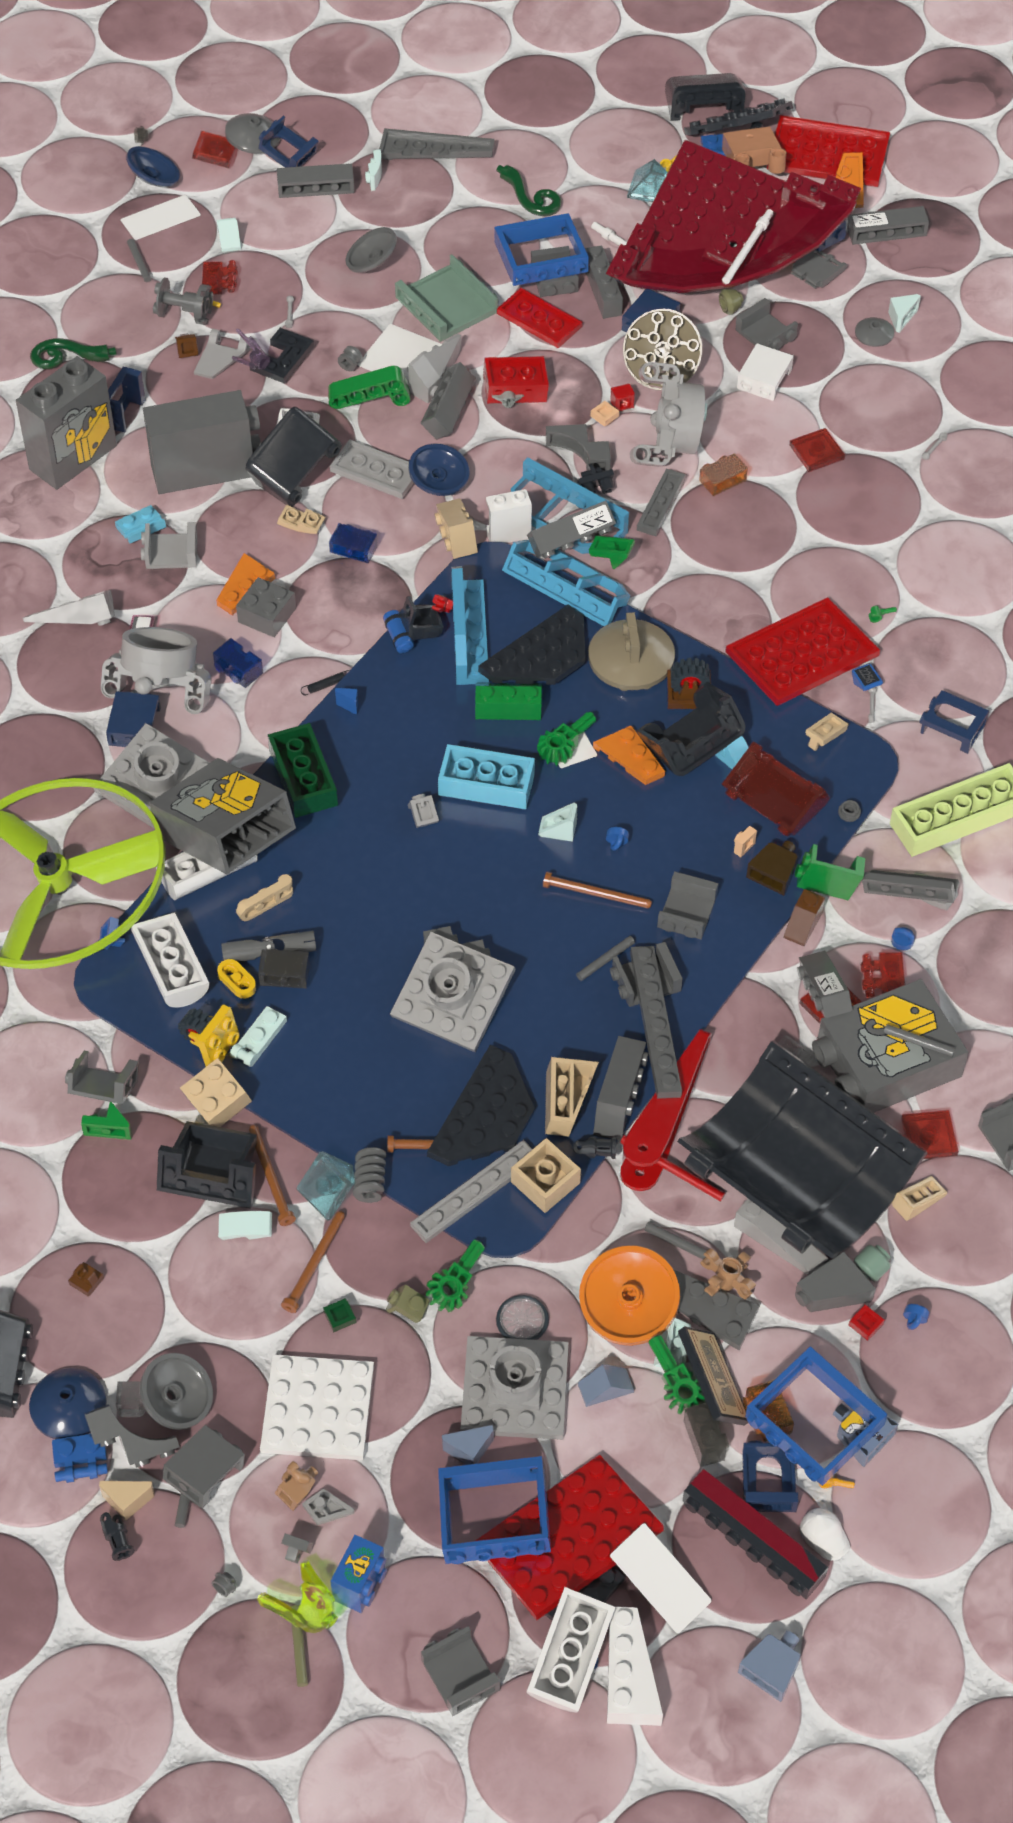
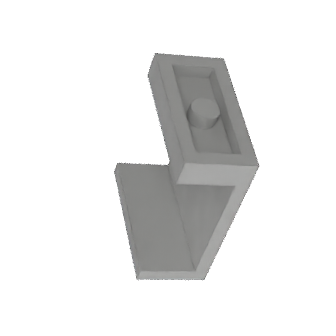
[141,522,197,569]

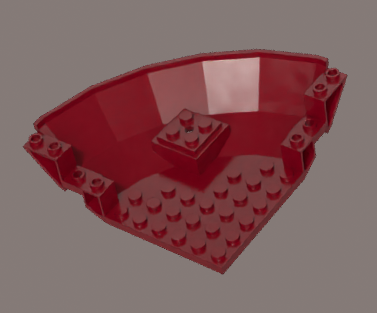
[606,140,861,293]

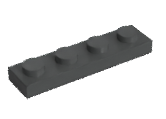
[636,468,685,536]

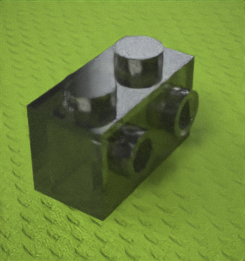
[258,949,310,988]
[683,1403,729,1467]

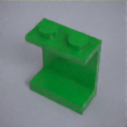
[795,844,865,901]

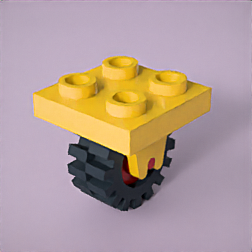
[178,1005,240,1067]

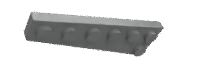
[379,128,495,160]
[673,1269,759,1350]

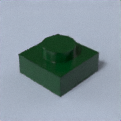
[323,1298,356,1333]

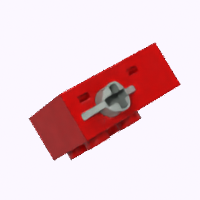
[483,356,549,408]

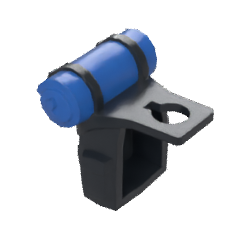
[383,596,443,654]

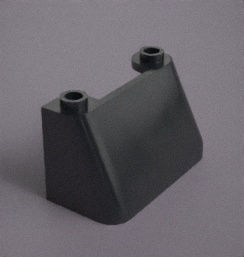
[665,73,746,121]
[245,406,343,507]
[637,682,746,776]

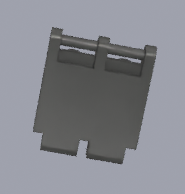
[791,250,847,289]

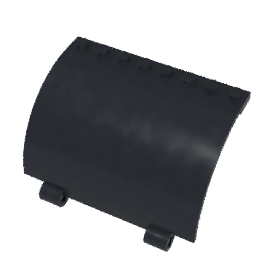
[677,1041,928,1258]

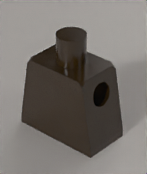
[746,840,798,896]

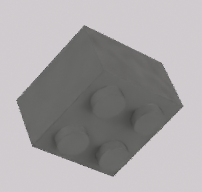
[236,577,296,638]

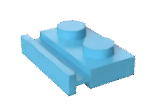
[115,505,166,543]

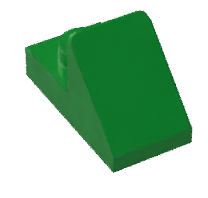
[589,536,635,569]
[81,1102,132,1140]

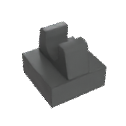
[281,1533,314,1564]

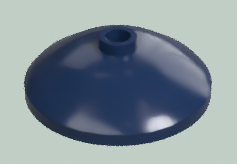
[126,146,180,187]
[408,444,470,496]
[29,1368,107,1439]

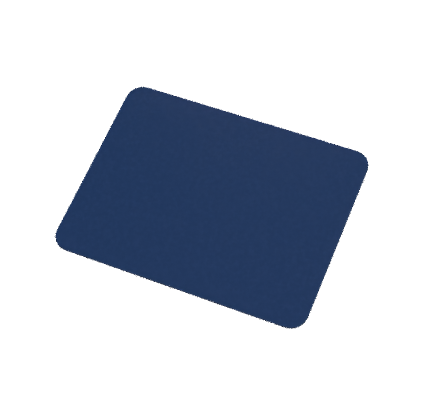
[74,541,898,1258]

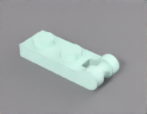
[230,1006,287,1067]

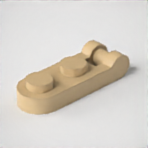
[236,874,293,921]

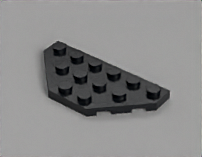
[684,98,793,135]
[478,605,585,685]
[427,1044,534,1166]

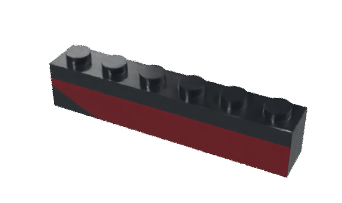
[682,1469,828,1600]

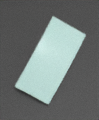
[365,149,382,191]
[218,1211,272,1240]

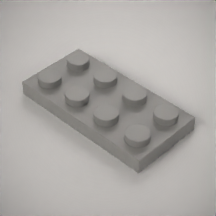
[330,439,414,499]

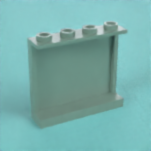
[395,254,499,342]

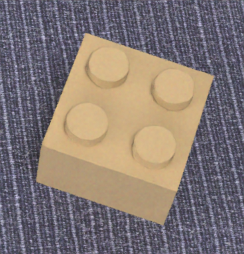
[180,1058,252,1127]
[511,1138,581,1213]

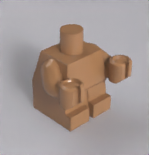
[275,1461,318,1511]

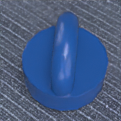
[606,827,629,851]
[891,927,915,951]
[903,1304,930,1330]

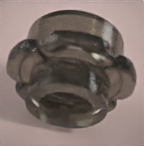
[134,126,148,145]

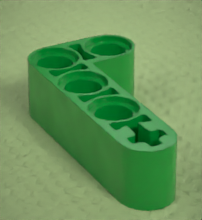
[328,365,410,409]

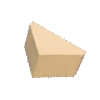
[99,1481,154,1521]

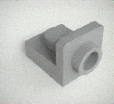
[408,794,439,828]

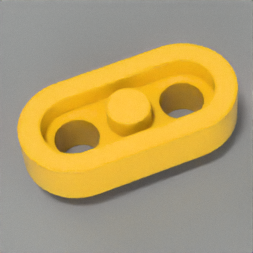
[217,959,256,999]

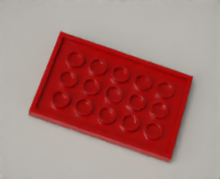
[767,115,890,187]
[725,597,880,706]
[475,1455,664,1621]

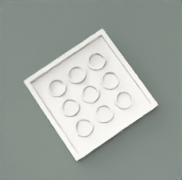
[260,1355,374,1460]

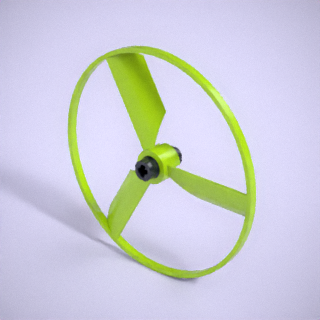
[0,778,166,969]

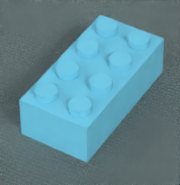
[438,744,535,809]

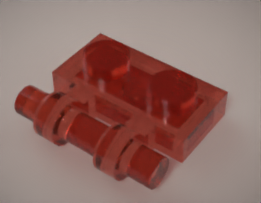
[202,260,238,295]
[860,952,905,998]

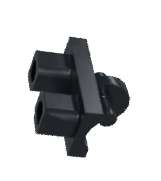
[577,463,614,494]

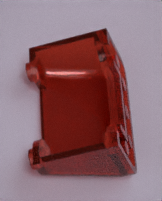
[722,741,830,837]

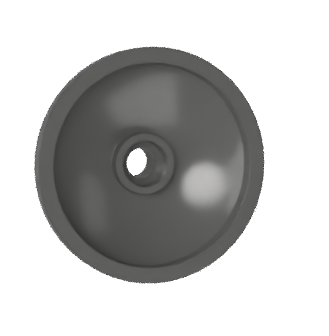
[225,113,281,154]
[345,227,397,273]
[140,1353,213,1430]

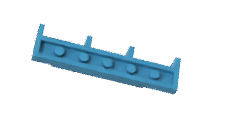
[511,457,629,554]
[502,540,630,626]
[451,566,489,685]

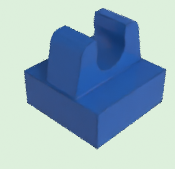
[100,917,125,949]

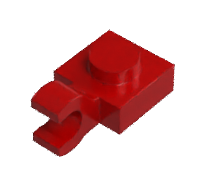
[432,594,453,613]

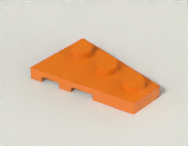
[836,153,864,208]
[216,553,275,616]
[593,726,665,785]

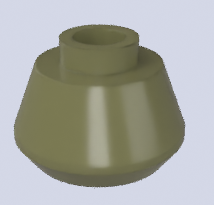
[719,289,743,315]

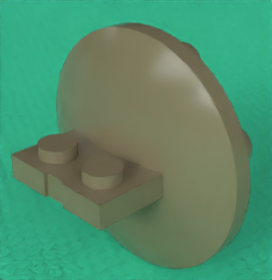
[623,309,703,390]
[588,612,675,691]

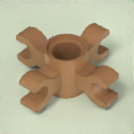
[700,1248,756,1300]

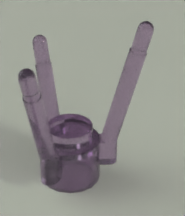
[232,328,270,370]

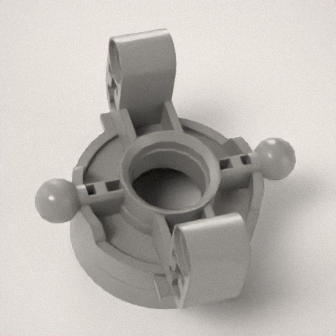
[630,362,705,467]
[101,627,211,714]

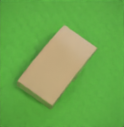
[277,505,325,534]

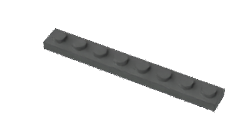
[630,946,682,1099]

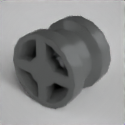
[337,346,362,371]

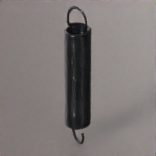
[301,670,350,696]

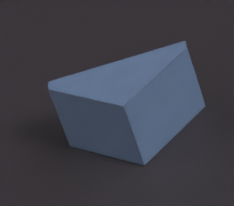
[578,1364,634,1407]
[442,1425,494,1465]

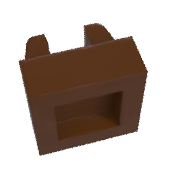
[175,333,199,358]
[68,1262,104,1297]

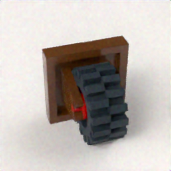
[667,658,711,709]

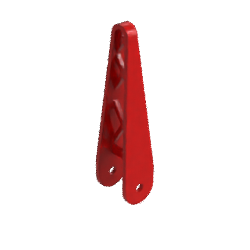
[620,1029,712,1191]

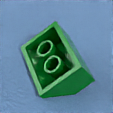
[475,683,541,720]

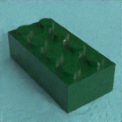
[267,723,338,818]

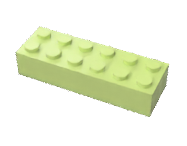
[890,763,1013,857]

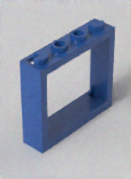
[494,213,588,286]
[745,1346,888,1486]
[438,1456,551,1564]

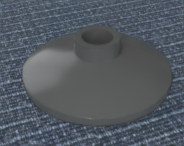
[855,317,894,347]

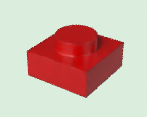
[848,1304,885,1341]

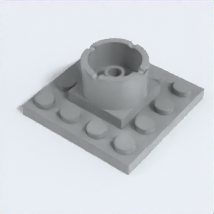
[94,723,209,829]
[390,932,516,1052]
[460,1336,568,1440]

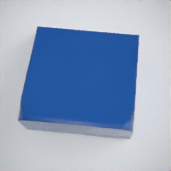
[335,688,358,714]

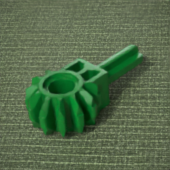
[537,712,596,766]
[426,1240,485,1312]
[648,1335,705,1415]

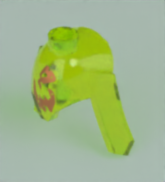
[257,1560,338,1633]

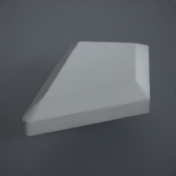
[302,1489,355,1525]

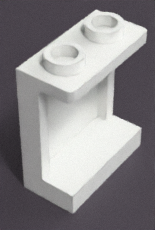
[737,344,793,401]
[486,489,532,543]

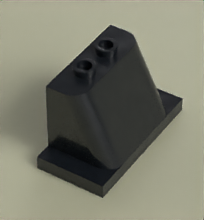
[156,1121,257,1209]

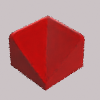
[610,384,635,411]

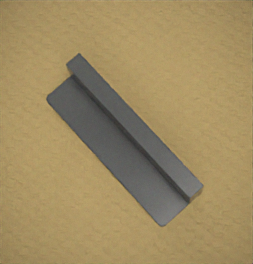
[862,870,959,903]

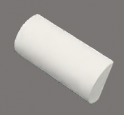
[156,852,257,900]
[131,913,209,1007]
[527,1587,615,1713]

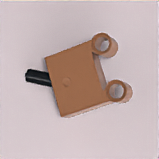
[722,121,786,174]

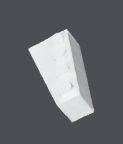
[607,1607,663,1726]

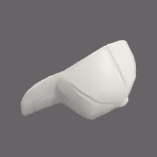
[800,1508,850,1561]

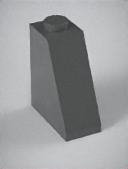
[795,1252,876,1312]

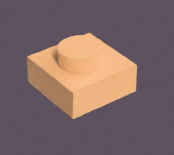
[591,401,619,427]
[734,826,757,857]

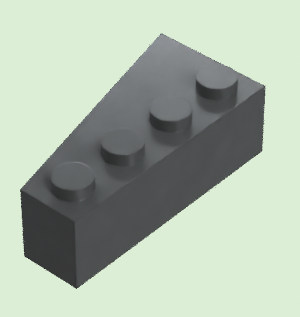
[593,1036,649,1141]

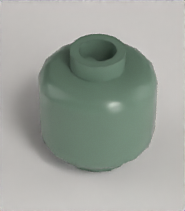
[854,1245,891,1282]

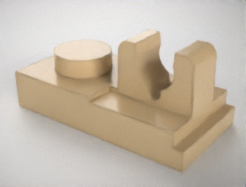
[805,713,848,751]

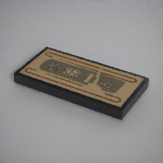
[678,1326,748,1426]

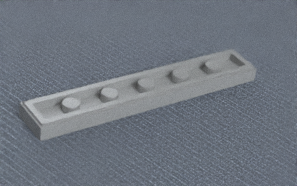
[410,1140,533,1243]

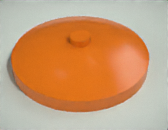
[579,1246,680,1346]

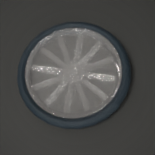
[496,1295,549,1340]

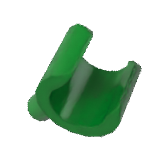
[868,606,897,623]

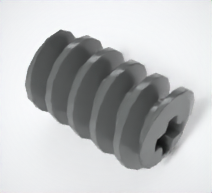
[353,1148,386,1203]

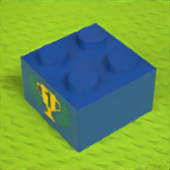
[330,1535,387,1614]

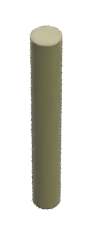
[290,1605,308,1687]

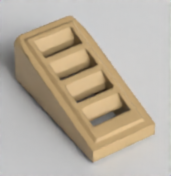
[892,1176,947,1221]

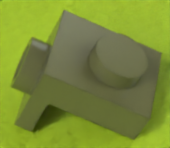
[386,1285,430,1323]

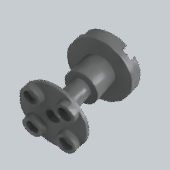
[153,277,213,325]

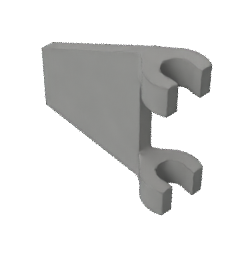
[194,329,251,379]

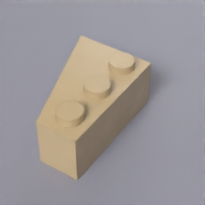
[434,498,478,559]
[545,1057,599,1136]

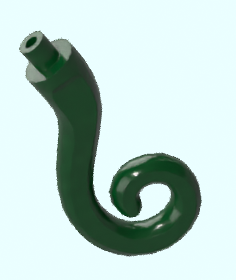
[496,165,562,216]
[30,338,117,369]

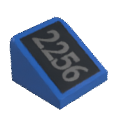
[852,664,883,691]

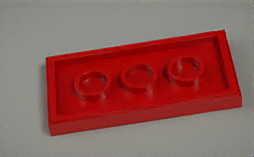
[497,288,582,348]

